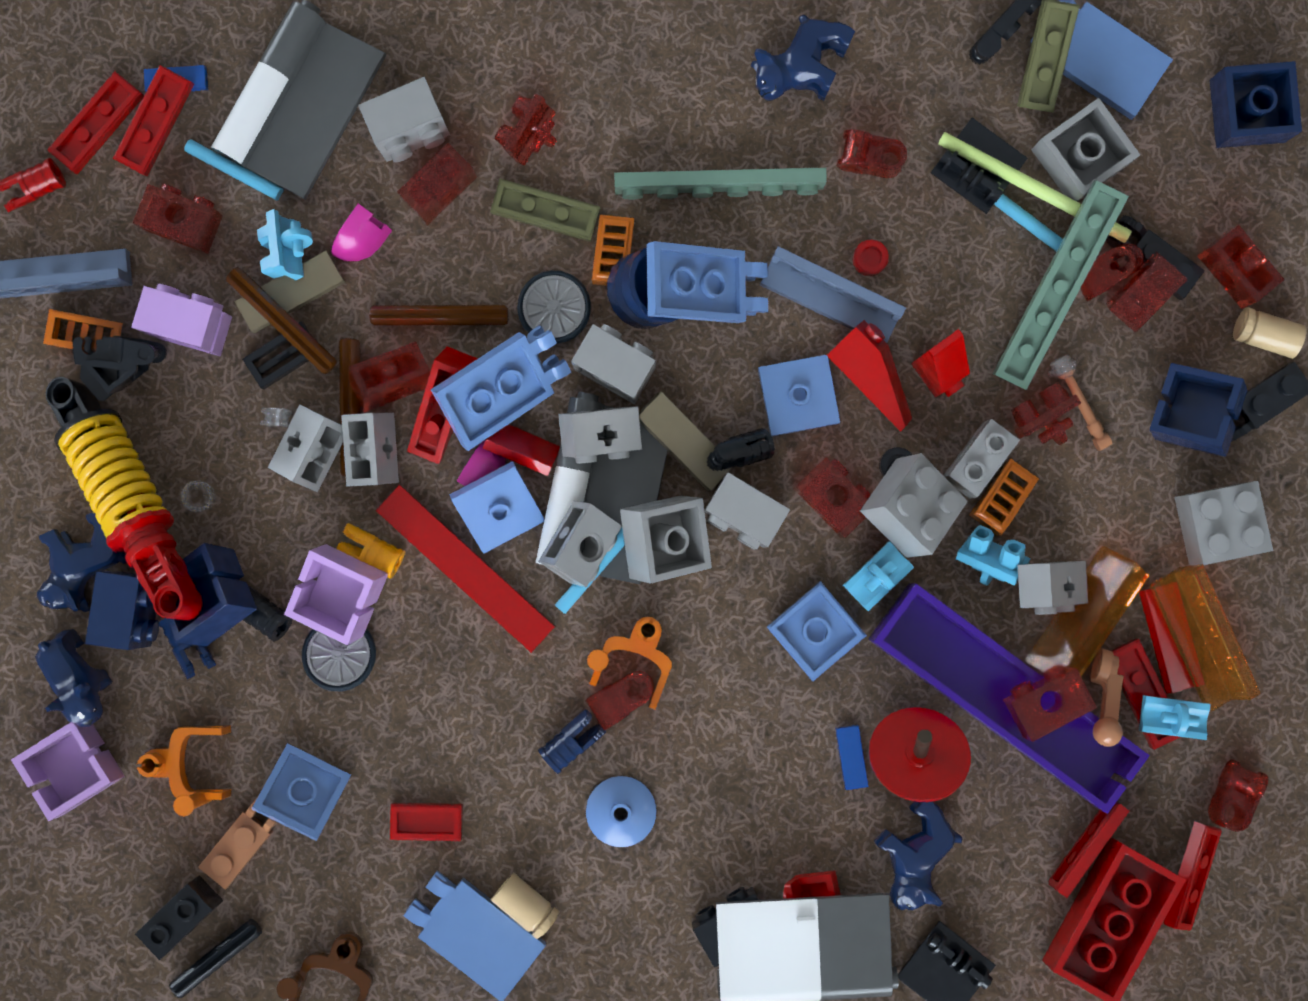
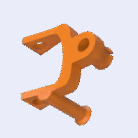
[587,617,672,710]
[137,725,231,817]

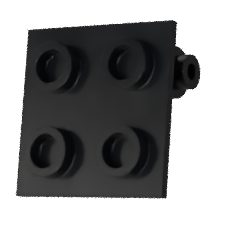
[931,117,1028,214]
[898,921,996,1001]

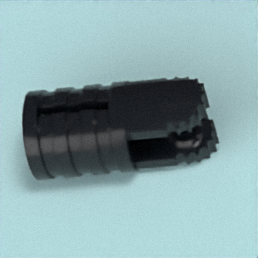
[706,428,775,471]
[243,585,293,642]

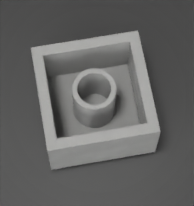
[358,77,450,162]
[1031,98,1140,202]
[571,324,656,405]
[860,453,968,558]
[704,472,790,550]
[1174,481,1273,565]
[620,495,712,584]

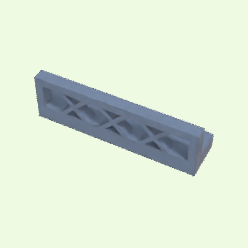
[760,246,906,343]
[0,249,132,298]

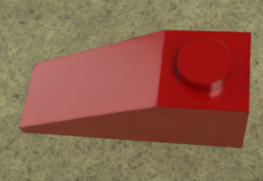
[827,320,912,432]
[911,329,970,398]
[407,346,478,464]

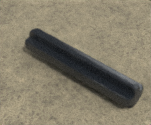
[169,919,262,998]

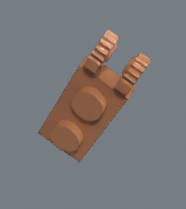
[198,797,277,890]

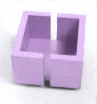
[131,284,232,356]
[284,544,388,645]
[11,722,125,821]

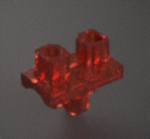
[495,94,557,166]
[1011,382,1081,445]

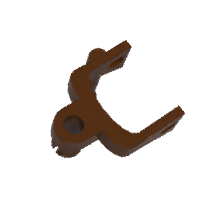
[276,932,373,1001]

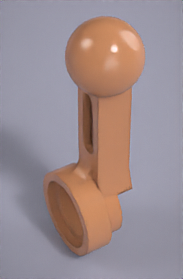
[1091,648,1124,747]

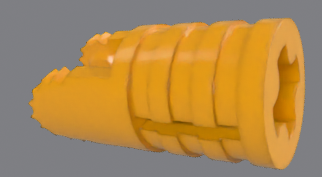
[336,523,405,579]

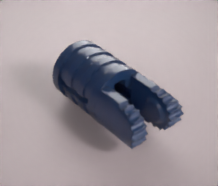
[158,618,216,679]
[538,709,606,774]

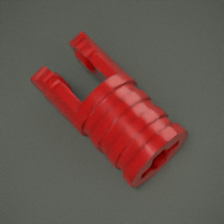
[0,158,66,213]

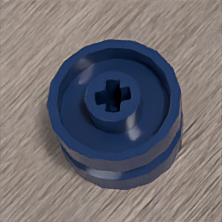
[607,247,678,329]

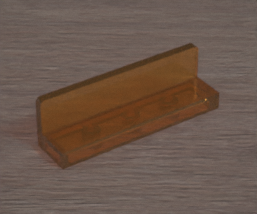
[1026,546,1149,692]
[1150,564,1261,711]

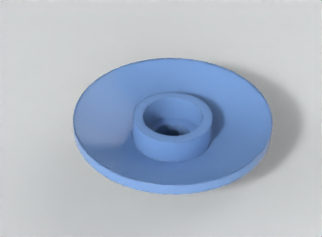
[586,776,656,847]

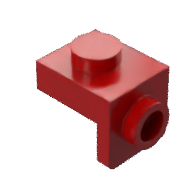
[783,870,841,899]

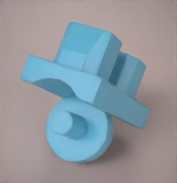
[257,209,313,280]
[956,525,1031,586]
[843,541,914,611]
[1139,695,1211,740]

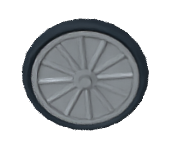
[517,270,591,344]
[302,629,376,692]

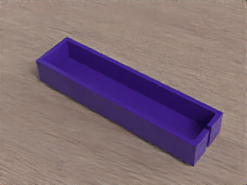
[868,583,1150,814]

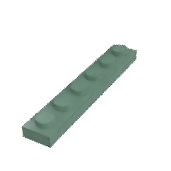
[614,168,827,200]
[993,180,1129,390]

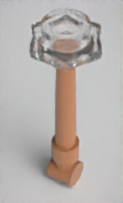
[1047,354,1112,451]

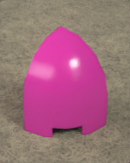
[331,203,392,261]
[457,439,506,486]

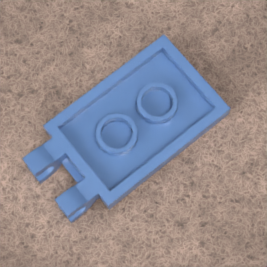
[1030,0,1173,120]
[647,241,768,323]
[431,325,571,451]
[403,870,546,1001]

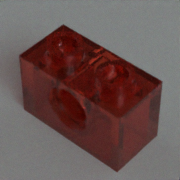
[397,143,477,226]
[133,183,223,254]
[1197,225,1285,309]
[1106,251,1188,333]
[349,341,430,413]
[793,457,871,538]
[1003,664,1097,742]

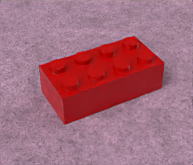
[1042,837,1186,1001]

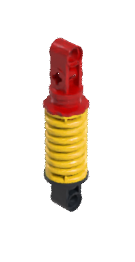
[46,377,203,620]

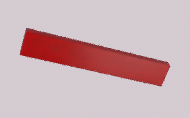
[376,485,556,653]

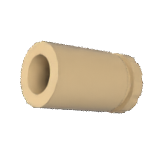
[1233,307,1307,359]
[491,872,560,939]

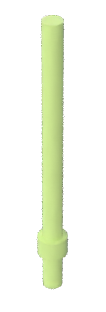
[938,132,1132,243]

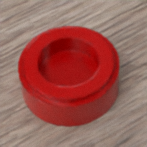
[852,240,889,276]

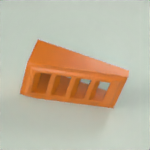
[592,215,634,286]
[43,309,123,351]
[969,458,1039,536]

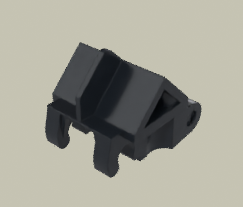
[73,336,167,401]

